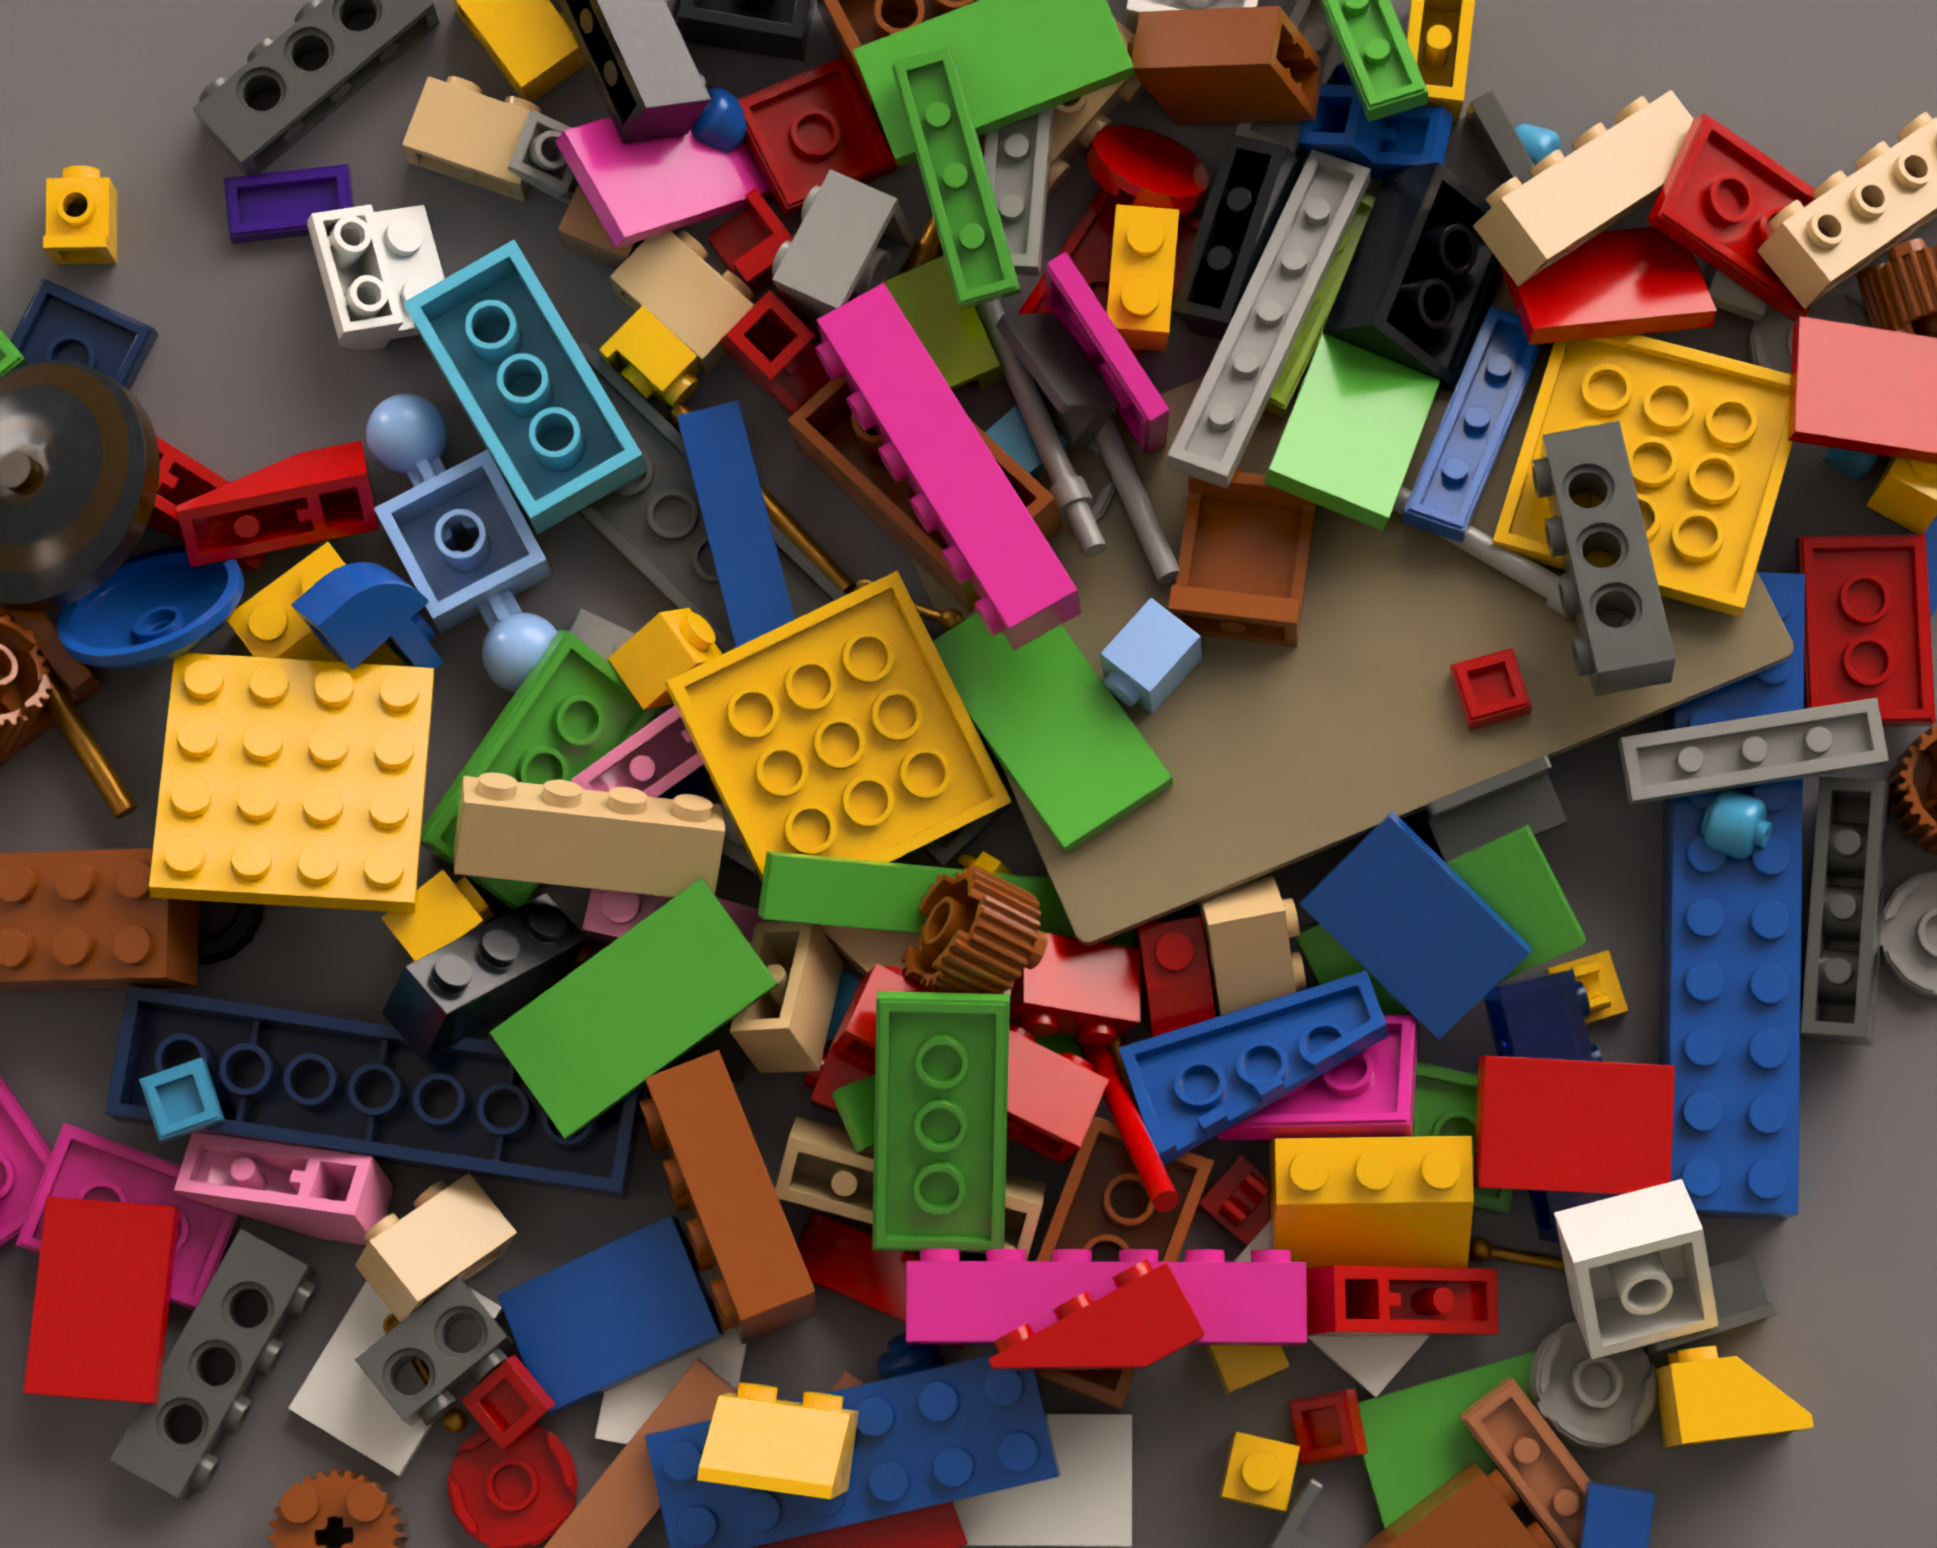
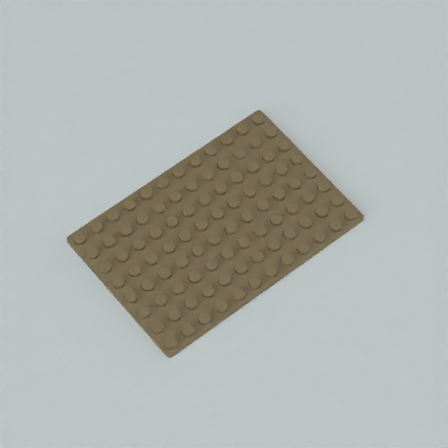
[909,275,1794,946]

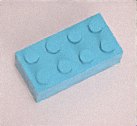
[403,240,647,535]

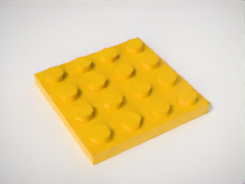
[1492,334,1794,618]
[664,570,1012,882]
[149,653,434,913]

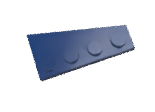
[1119,971,1388,1165]

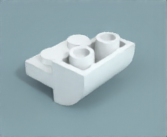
[307,205,445,350]

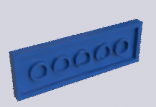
[645,1353,1061,1548]

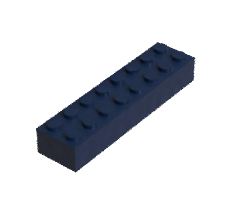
[105,985,646,1200]

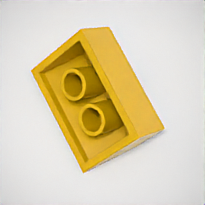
[1269,1136,1474,1268]

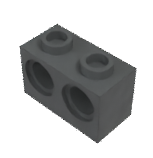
[355,1276,513,1426]

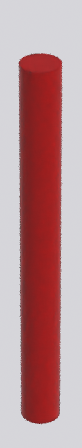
[1081,1044,1179,1212]

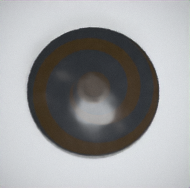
[0,360,160,612]

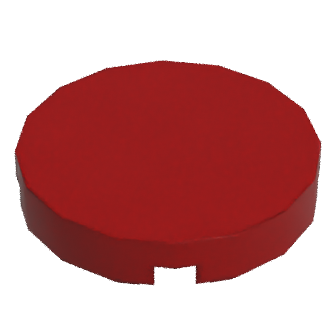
[1085,125,1211,215]
[447,1423,579,1548]

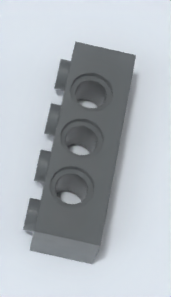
[193,0,440,175]
[1531,421,1676,696]
[1801,776,1891,1046]
[109,1229,318,1500]

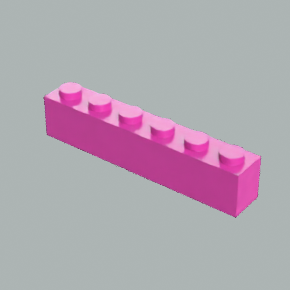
[815,283,1081,651]
[906,1249,1307,1346]

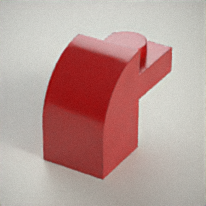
[720,290,831,416]

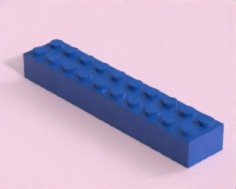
[1659,572,1805,1220]

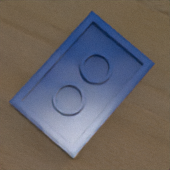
[1300,811,1532,1040]
[498,1215,725,1416]

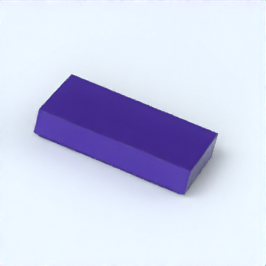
[224,164,354,244]

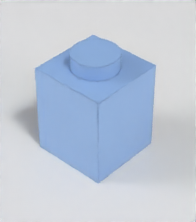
[1100,598,1202,714]

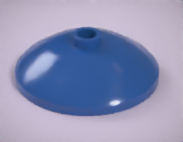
[57,545,245,670]

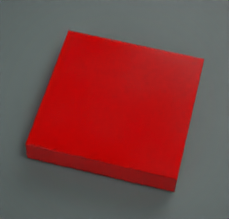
[738,56,897,218]

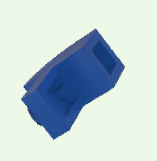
[1297,84,1454,180]
[291,562,444,670]

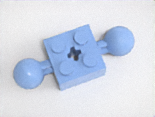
[366,394,557,693]

